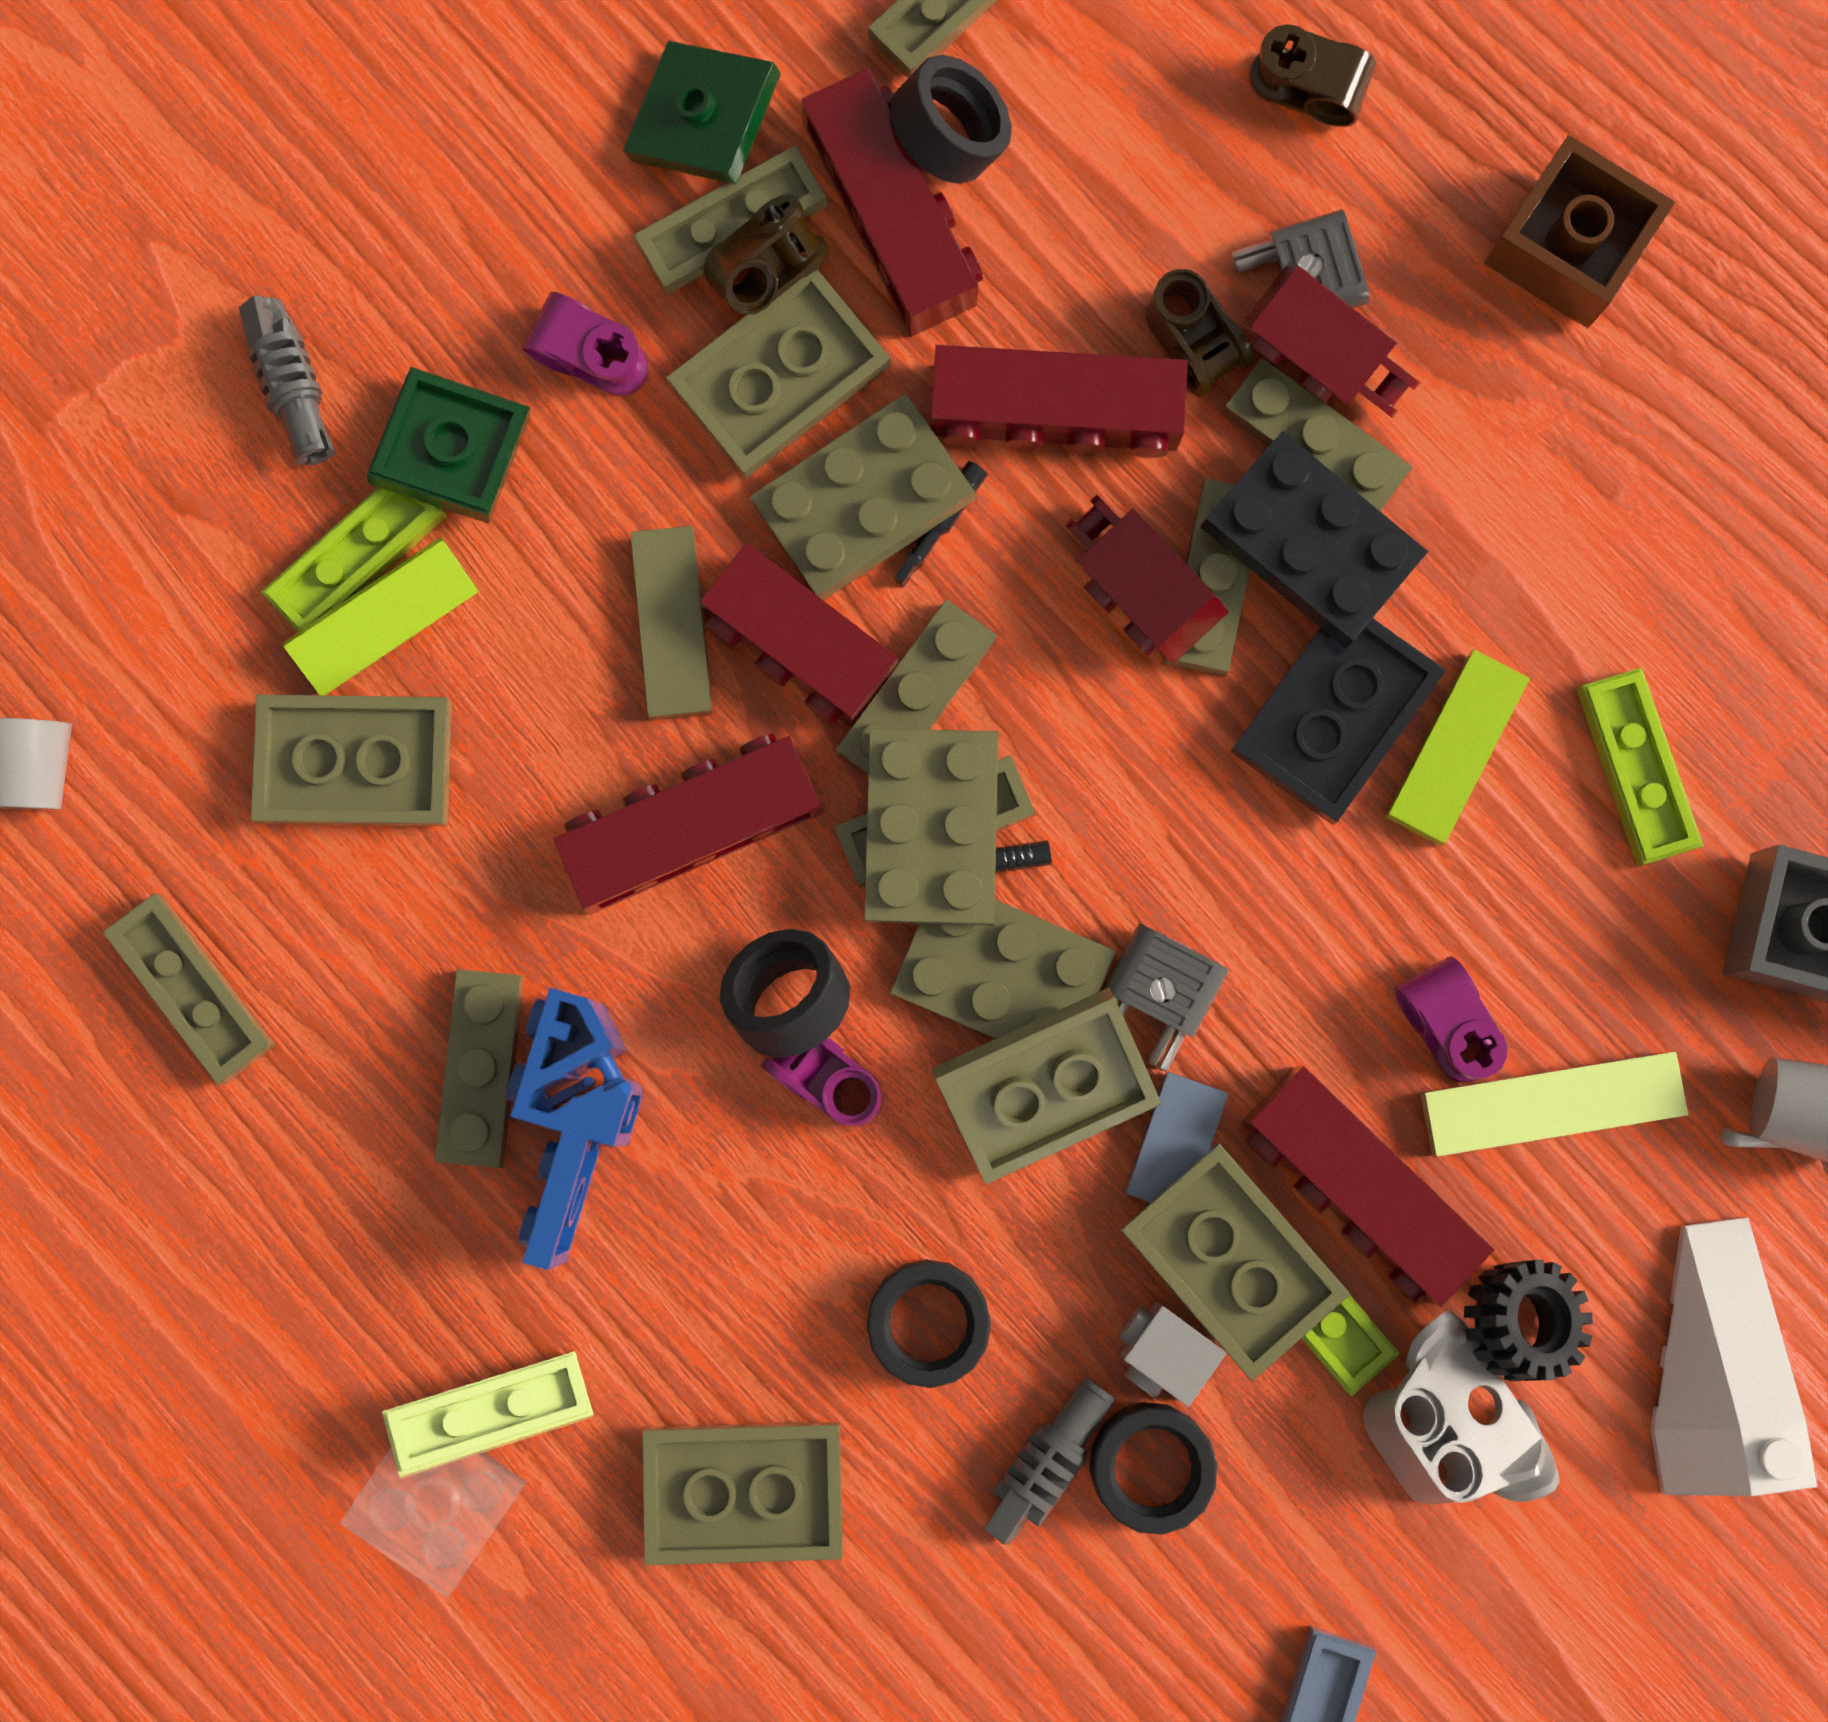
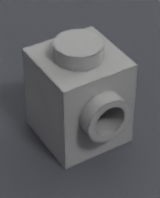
[1118,1301,1227,1407]

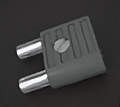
[1232,209,1370,313]
[1104,922,1230,1071]

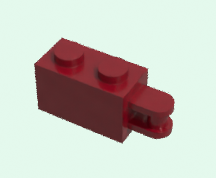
[1243,261,1420,418]
[1064,494,1229,664]

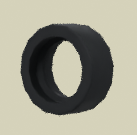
[890,55,1012,184]
[719,929,850,1058]
[867,1259,991,1388]
[1090,1402,1218,1535]

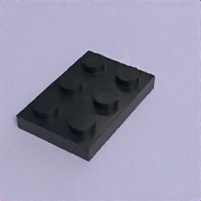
[1200,431,1429,649]
[1230,618,1446,825]

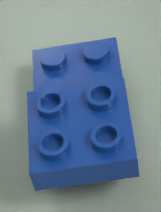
[506,988,644,1270]

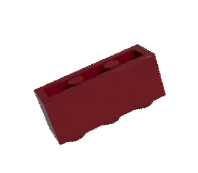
[699,542,898,727]

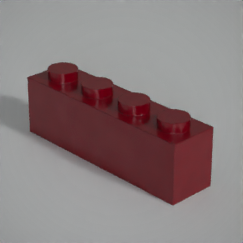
[801,68,983,337]
[931,345,1188,458]
[553,733,823,915]
[1241,1066,1495,1307]

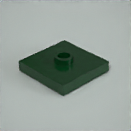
[623,40,781,185]
[367,367,530,524]

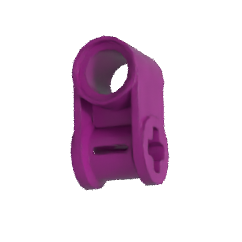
[522,292,649,396]
[1394,956,1507,1083]
[760,1037,883,1127]

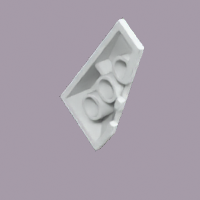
[1650,1217,1817,1496]

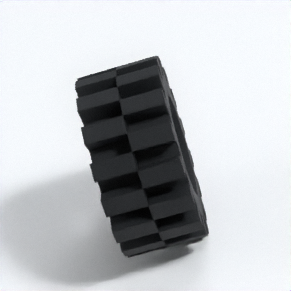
[1464,1260,1593,1382]

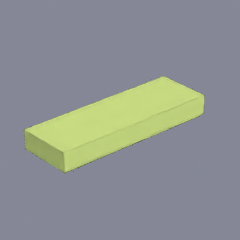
[382,1352,593,1479]

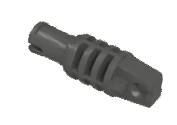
[239,295,335,465]
[984,1376,1116,1545]

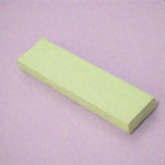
[1420,1052,1689,1157]

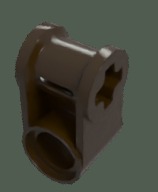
[1249,24,1376,127]
[704,194,830,315]
[1146,269,1254,398]

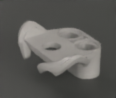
[1363,1310,1559,1504]

